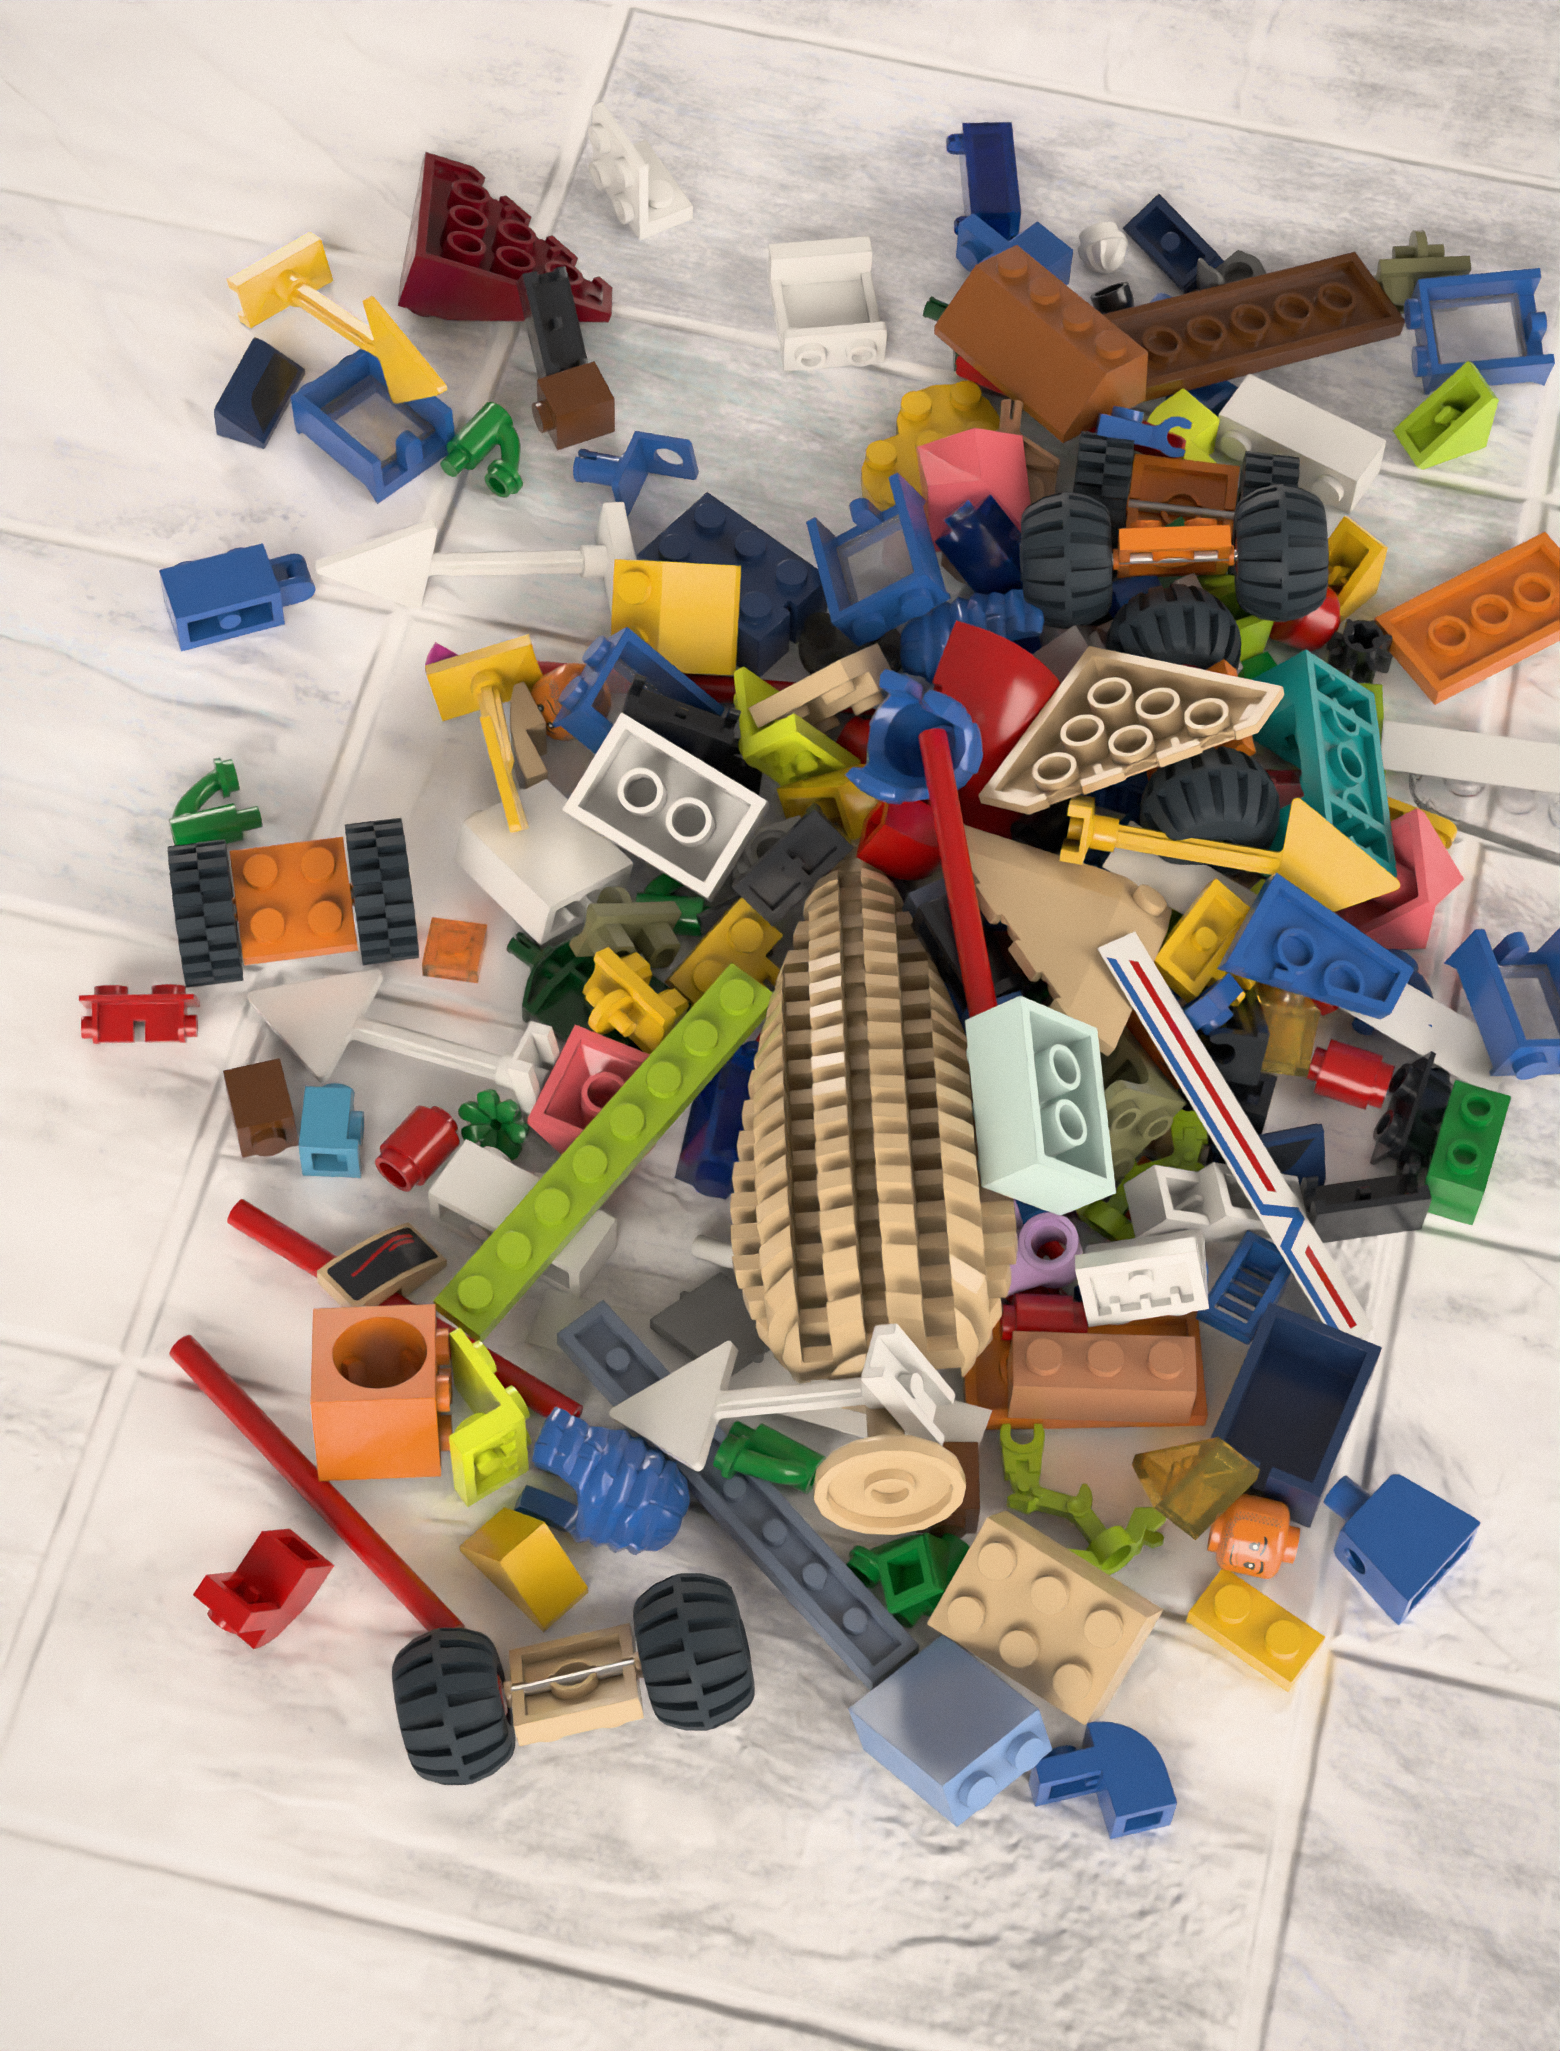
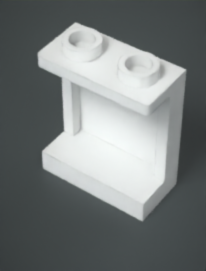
[768,236,887,372]

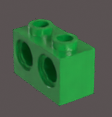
[1423,1080,1511,1226]

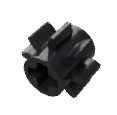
[1326,619,1393,684]

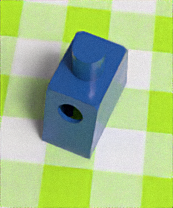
[1323,1474,1481,1626]

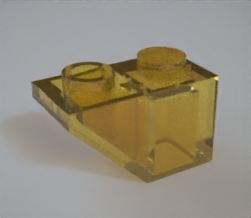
[1254,981,1321,1078]

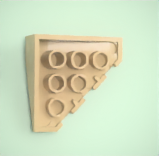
[979,646,1285,814]
[964,825,1172,1056]

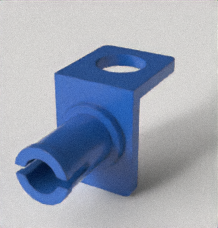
[573,431,699,517]

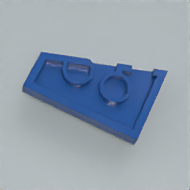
[1217,873,1414,1020]

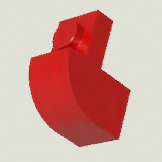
[856,799,965,880]
[193,1528,335,1649]

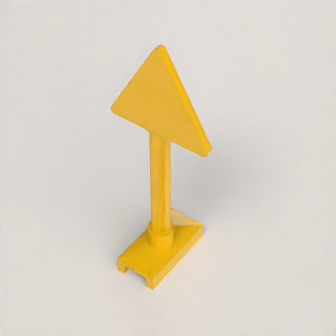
[226,232,447,404]
[425,634,543,833]
[1059,795,1400,912]

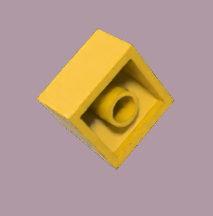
[611,559,741,675]

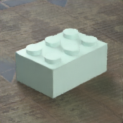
[965,996,1116,1216]

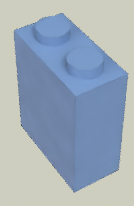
[848,1634,1052,1827]

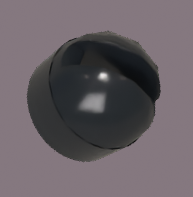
[1090,282,1135,315]

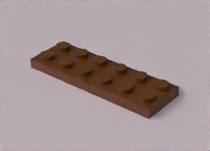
[1103,252,1405,402]

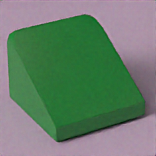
[876,1532,950,1614]

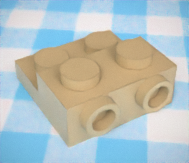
[748,643,892,733]

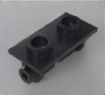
[1370,1051,1453,1171]

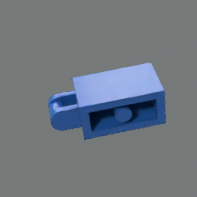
[159,543,316,652]

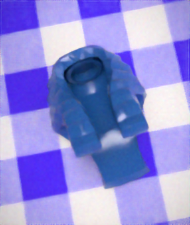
[900,589,1044,685]
[845,669,983,805]
[514,1407,690,1555]

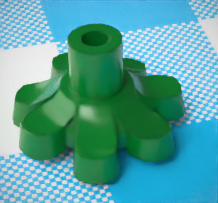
[458,1089,529,1161]

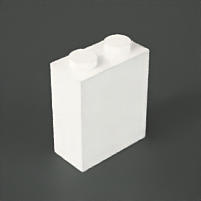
[453,779,633,945]

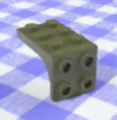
[1041,995,1186,1181]

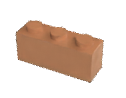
[1007,1331,1197,1423]

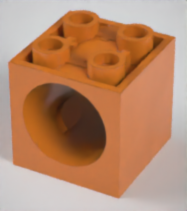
[310,1304,453,1481]

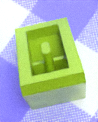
[1392,361,1499,470]

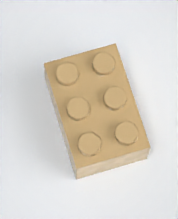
[927,1511,1164,1726]

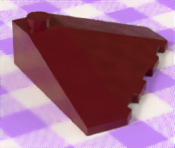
[397,152,613,323]

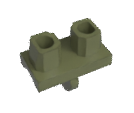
[1373,230,1471,314]
[569,886,682,968]

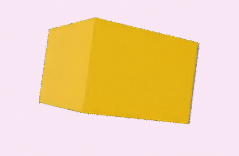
[1328,516,1388,623]
[459,1507,588,1633]

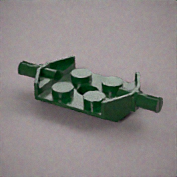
[506,932,691,1052]

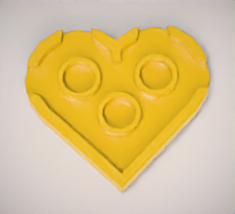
[861,381,1000,512]

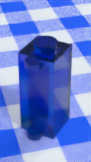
[946,122,1021,241]
[935,494,1023,642]
[674,1041,759,1200]

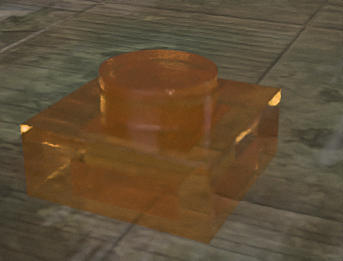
[421,917,488,983]

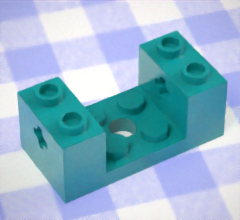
[1251,650,1397,878]

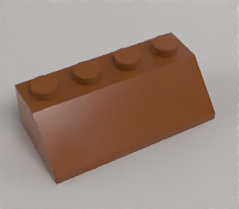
[934,245,1148,443]

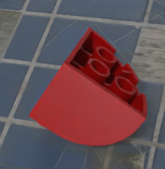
[932,620,1061,840]

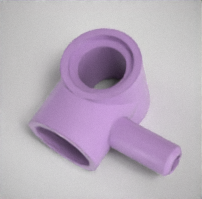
[1007,1199,1083,1297]

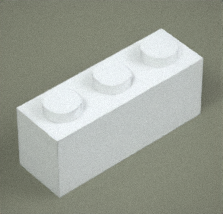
[1215,374,1387,514]
[428,1139,617,1298]

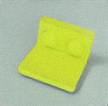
[733,667,861,786]
[449,1327,532,1508]

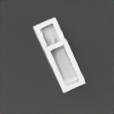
[1124,1162,1307,1242]

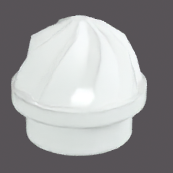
[1078,221,1128,274]

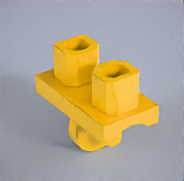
[582,947,689,1054]

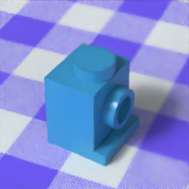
[298,1083,365,1178]

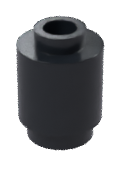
[1010,798,1071,855]

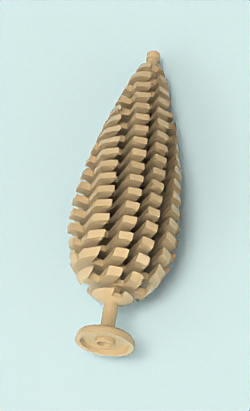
[730,837,1018,1535]

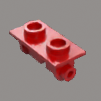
[79,984,200,1044]

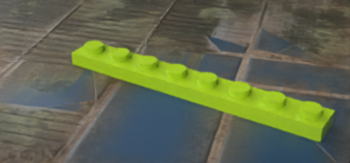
[433,963,773,1342]

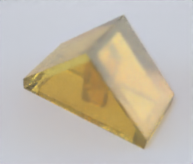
[1131,1437,1260,1540]

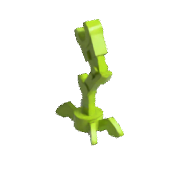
[1076,1089,1209,1242]
[999,1424,1167,1575]

